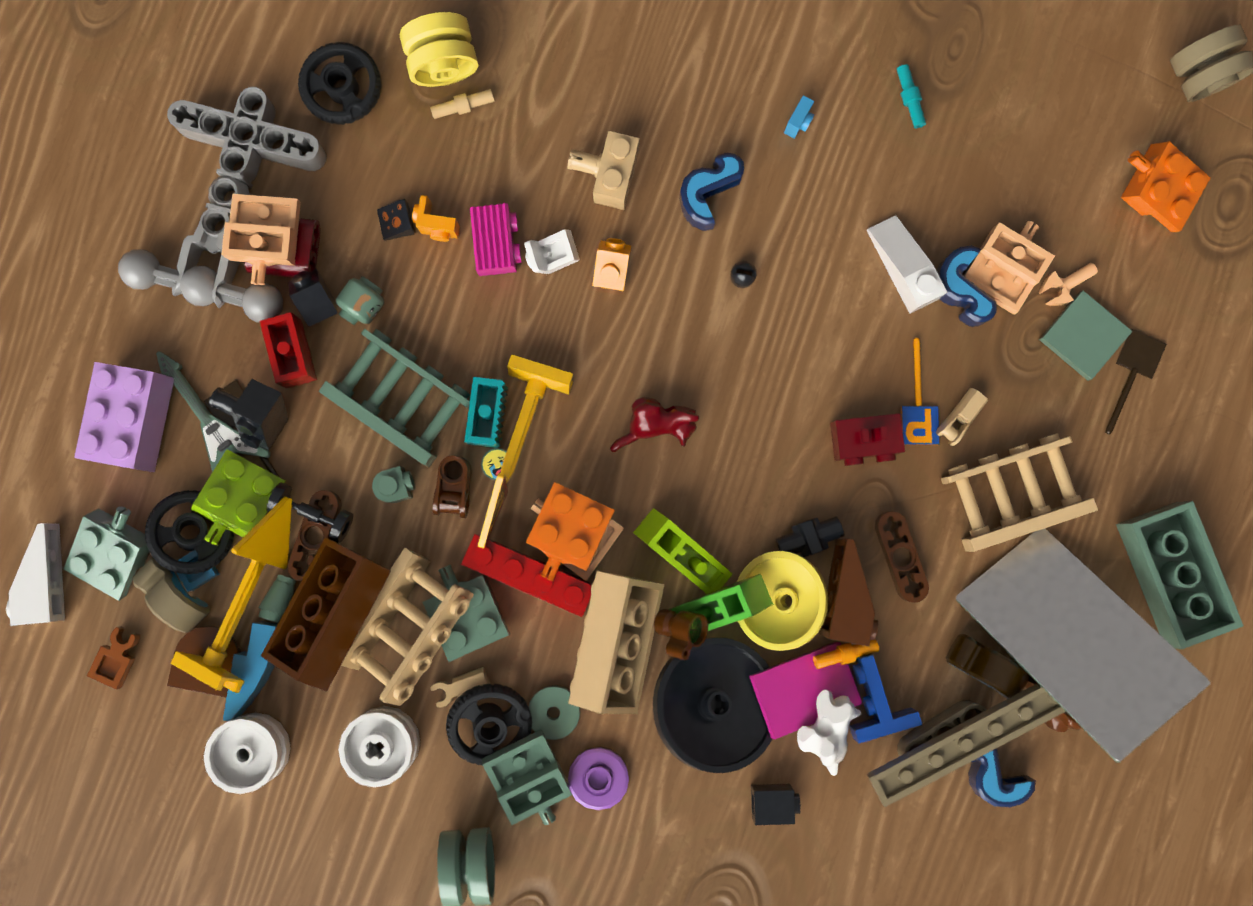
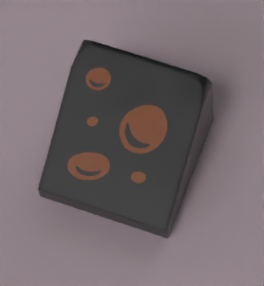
[377,199,415,241]

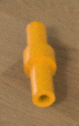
[813,639,879,669]

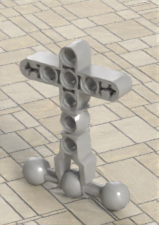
[118,87,327,323]

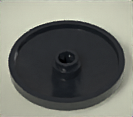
[653,638,772,773]

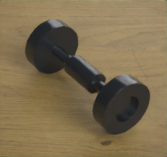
[267,482,353,543]

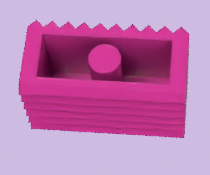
[470,203,522,276]

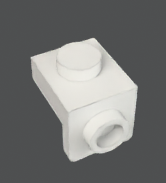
[524,229,580,274]

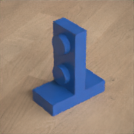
[849,654,922,744]

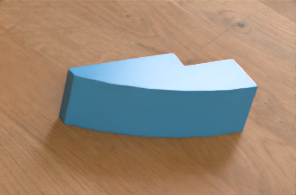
[223,621,278,721]

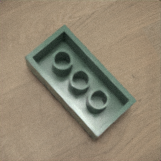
[1116,501,1244,649]

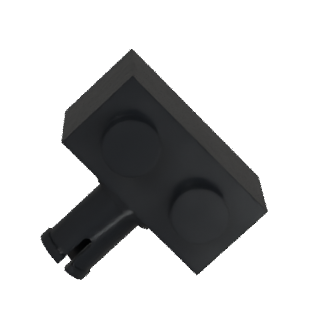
[209,379,289,451]

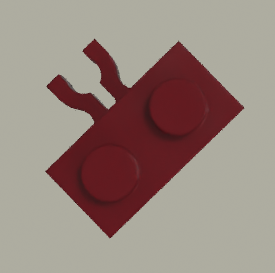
[830,413,905,466]

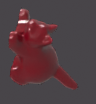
[610,397,699,452]

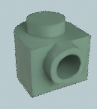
[372,466,415,503]

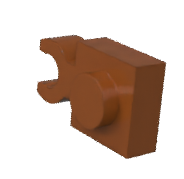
[87,626,140,690]

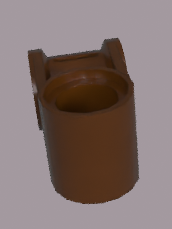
[433,455,472,519]

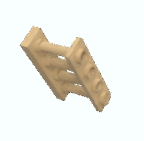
[941,433,1098,552]
[341,548,474,706]

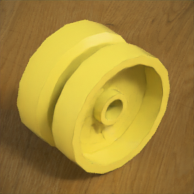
[399,12,478,87]

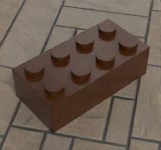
[261,537,391,691]

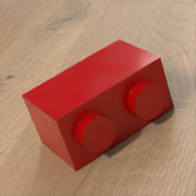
[259,312,317,388]

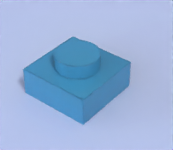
[784,95,815,139]

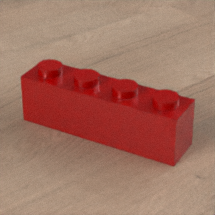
[461,534,592,617]

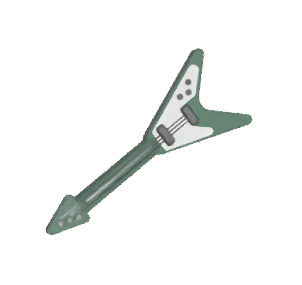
[156,351,271,472]

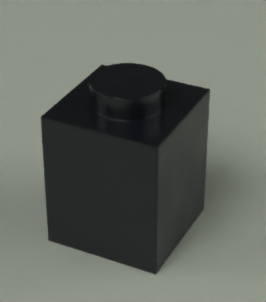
[288,269,338,327]
[751,784,800,825]

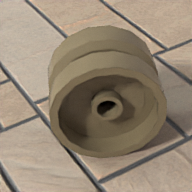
[1170,25,1253,102]

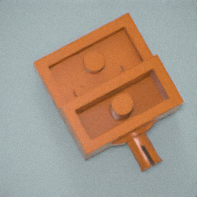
[1121,141,1211,232]
[526,482,615,581]

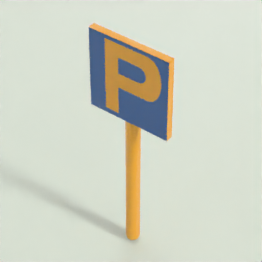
[901,337,939,445]

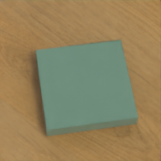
[1039,290,1132,381]

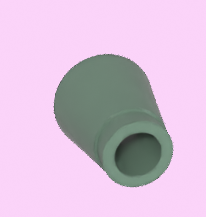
[258,574,297,623]

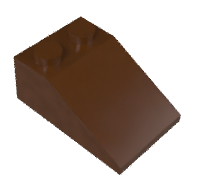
[819,539,878,647]

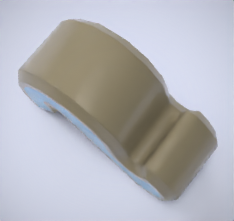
[133,557,210,633]

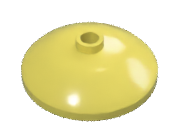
[737,551,828,651]

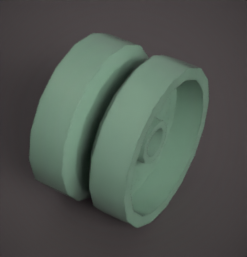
[437,827,495,906]

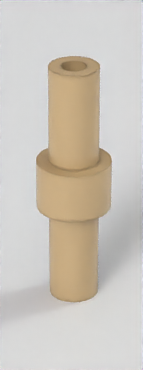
[430,89,494,119]

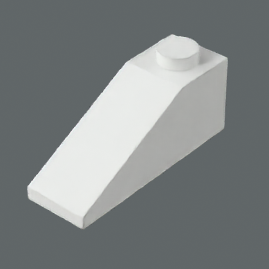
[867,215,948,314]
[6,523,65,626]

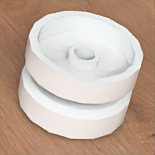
[338,706,420,787]
[204,712,291,794]

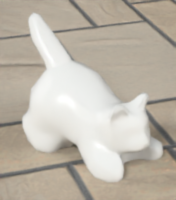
[797,689,861,775]

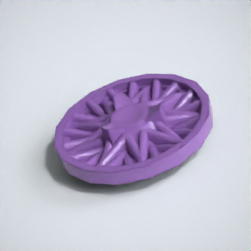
[568,747,629,810]

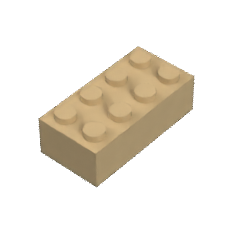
[568,571,664,714]

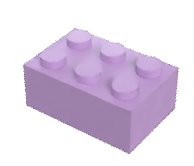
[74,362,174,472]

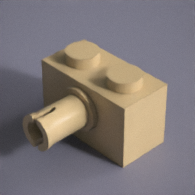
[567,131,640,210]

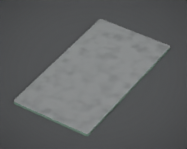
[956,528,1210,762]

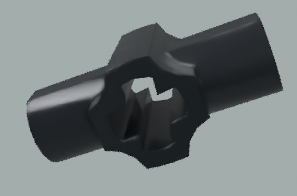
[776,516,844,557]

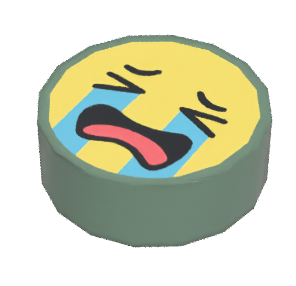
[481,448,507,480]

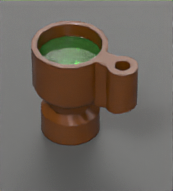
[654,609,708,660]

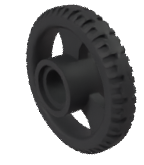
[298,42,381,125]
[145,490,234,574]
[446,684,532,766]

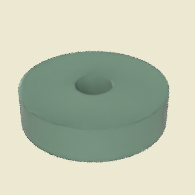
[528,685,580,740]

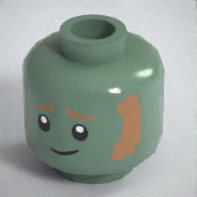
[336,276,384,326]

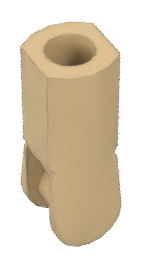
[936,388,988,446]

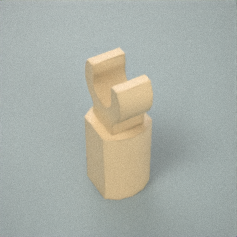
[430,667,490,707]

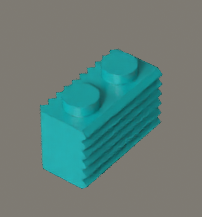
[464,377,509,448]

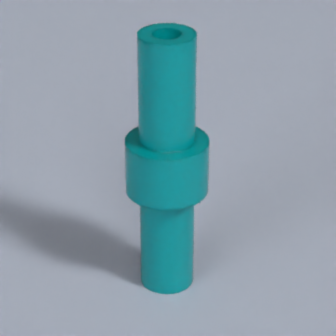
[896,64,927,129]

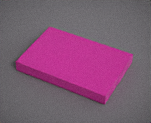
[749,642,862,739]

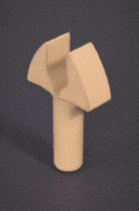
[1039,263,1098,306]

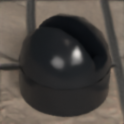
[730,261,757,288]

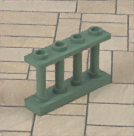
[318,328,470,467]

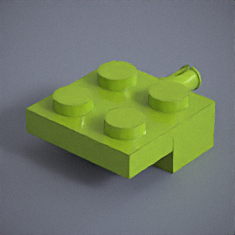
[191,449,285,545]

